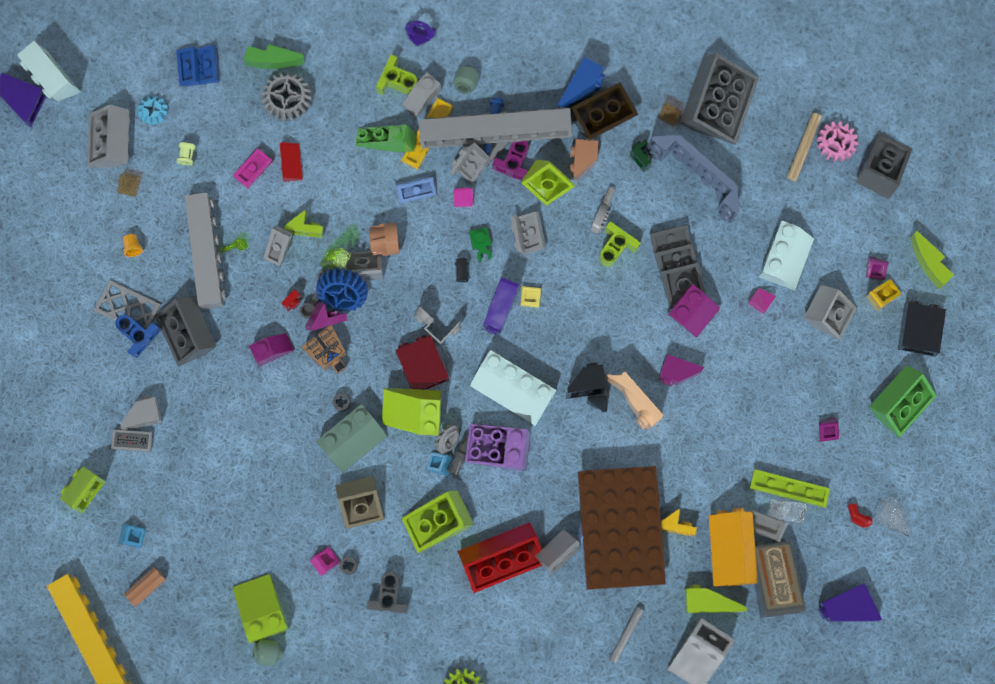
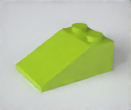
[382,388,442,436]
[401,490,474,553]
[232,574,289,644]

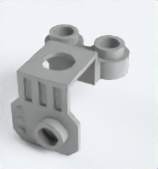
[413,306,462,344]

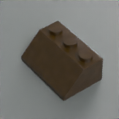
[570,82,638,141]

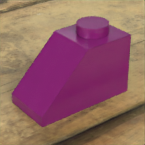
[249,333,294,367]
[658,354,704,386]

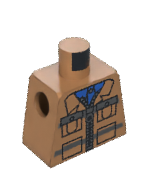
[301,325,347,374]

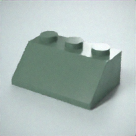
[316,404,387,473]

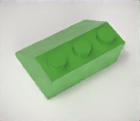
[869,365,936,438]

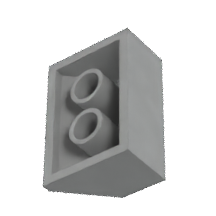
[87,105,130,168]

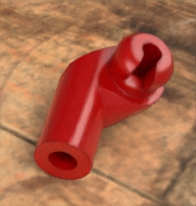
[847,503,873,528]

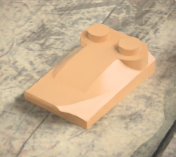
[605,372,664,430]

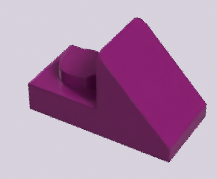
[305,303,347,331]

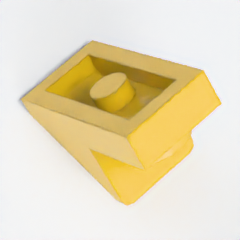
[866,279,902,311]
[661,508,697,537]

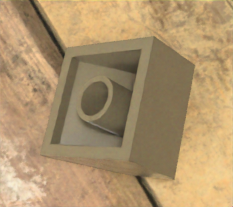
[335,476,384,529]

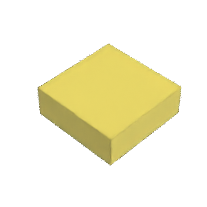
[520,286,541,308]

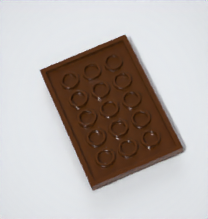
[577,466,666,590]

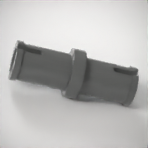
[447,436,468,476]

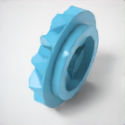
[138,95,168,125]

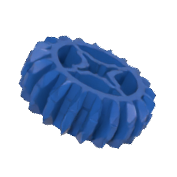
[316,267,368,313]

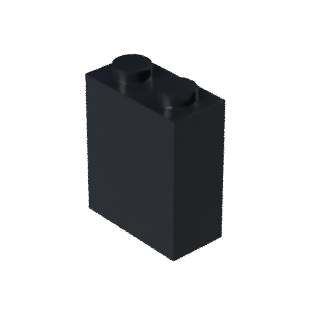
[898,301,946,357]

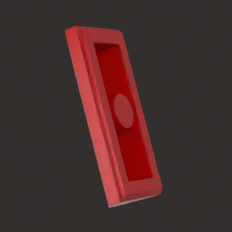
[279,142,303,182]

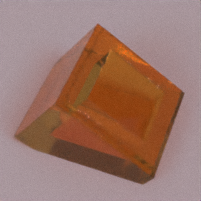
[117,172,142,197]

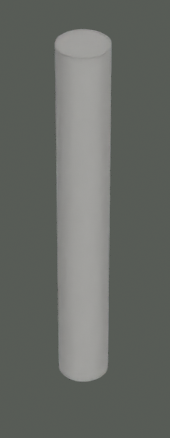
[609,607,644,663]

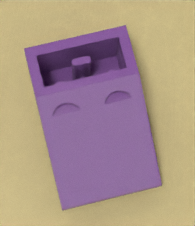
[465,424,531,471]

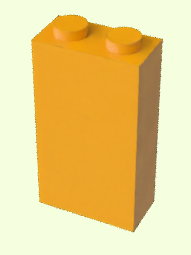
[709,508,758,586]

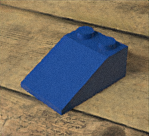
[557,57,605,109]

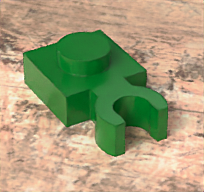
[469,227,491,262]

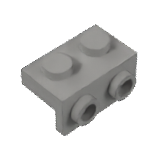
[450,143,491,184]
[511,211,546,255]

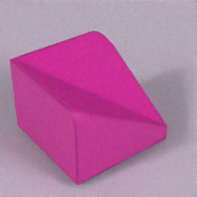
[748,288,776,314]

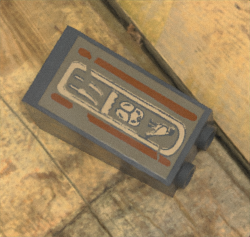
[755,538,806,618]

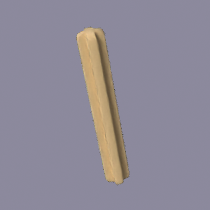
[787,113,822,181]

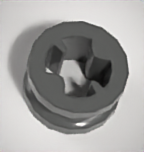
[333,393,351,412]
[340,557,358,575]

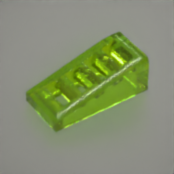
[319,247,351,269]

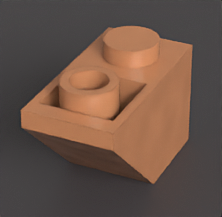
[569,139,598,181]

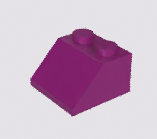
[667,284,720,338]

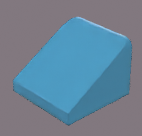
[426,451,453,477]
[118,524,146,548]

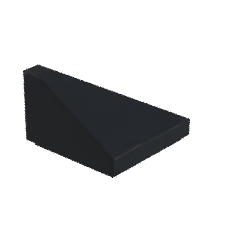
[587,396,607,412]

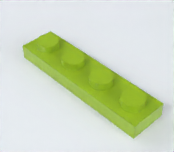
[749,469,830,508]

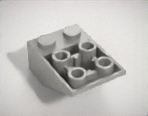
[667,618,735,684]

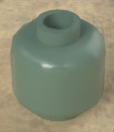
[453,65,480,94]
[252,639,282,666]

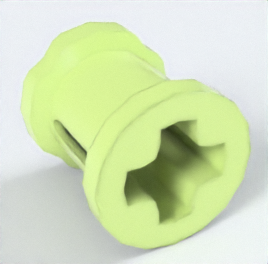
[176,142,196,166]

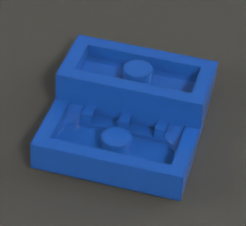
[176,45,220,86]

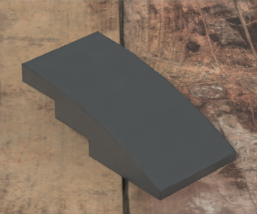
[649,225,706,309]

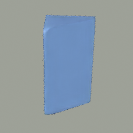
[395,174,437,203]

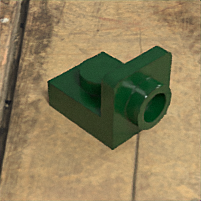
[630,139,652,172]

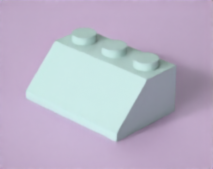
[17,41,81,101]
[759,221,814,291]

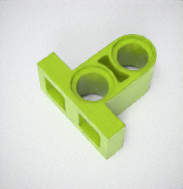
[376,54,417,96]
[599,221,641,267]

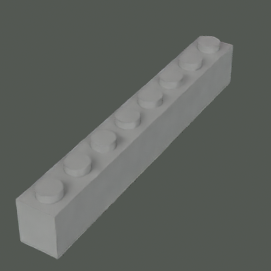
[419,107,572,149]

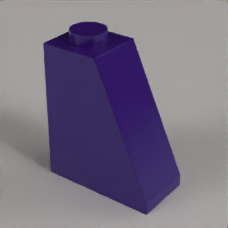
[0,73,46,128]
[483,277,519,335]
[818,583,882,622]

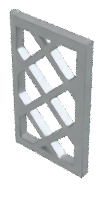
[94,280,161,334]

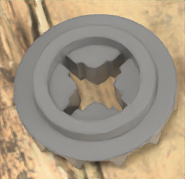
[435,424,459,454]

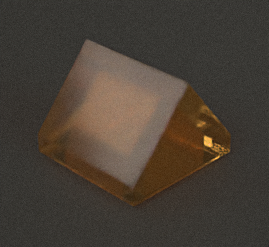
[658,102,682,127]

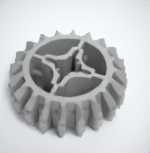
[261,71,312,122]

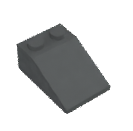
[856,133,912,199]

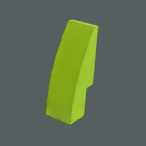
[910,231,954,290]

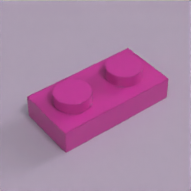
[233,149,273,189]

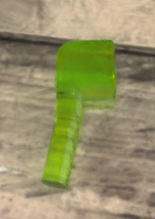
[220,238,248,253]

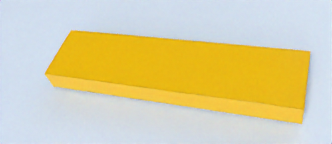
[401,97,454,170]

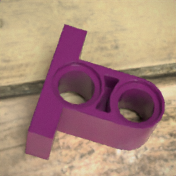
[492,141,529,181]

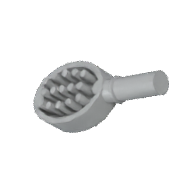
[590,187,615,234]

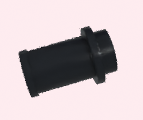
[454,258,469,283]

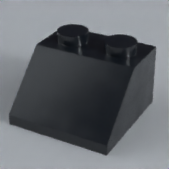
[565,363,607,399]

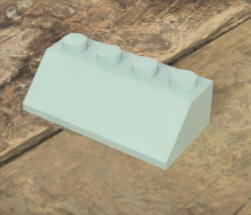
[470,350,556,426]

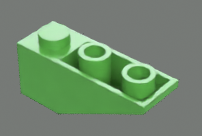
[355,124,417,153]

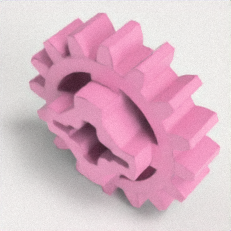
[817,121,858,162]

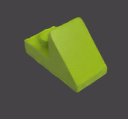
[284,210,324,238]

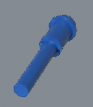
[483,97,504,155]

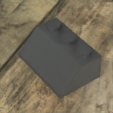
[156,295,216,367]

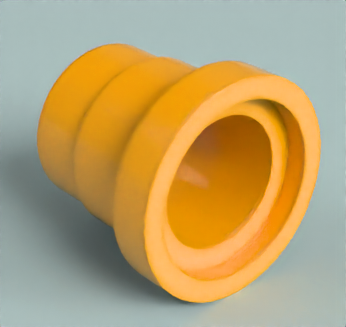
[123,234,143,257]

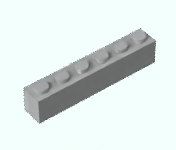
[185,193,226,310]

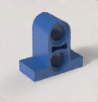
[115,315,162,358]

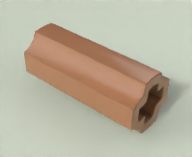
[124,567,166,606]

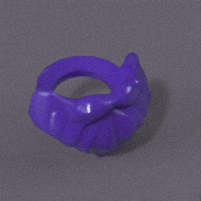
[405,21,436,46]

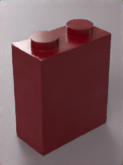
[395,335,449,390]

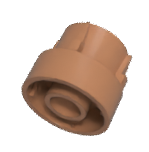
[369,222,399,256]

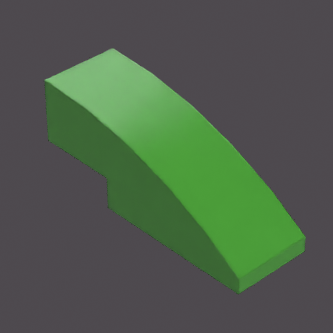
[243,44,305,69]

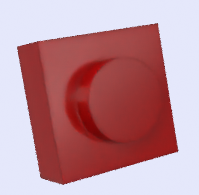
[281,289,301,312]

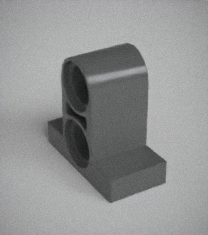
[367,572,408,614]

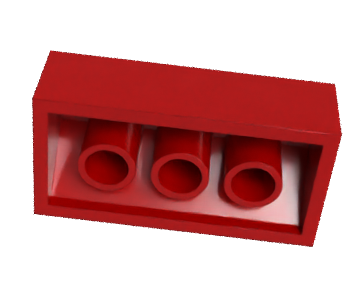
[457,522,543,593]

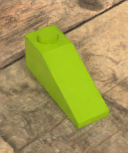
[684,585,747,613]

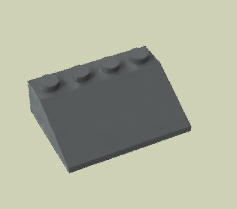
[680,53,759,145]

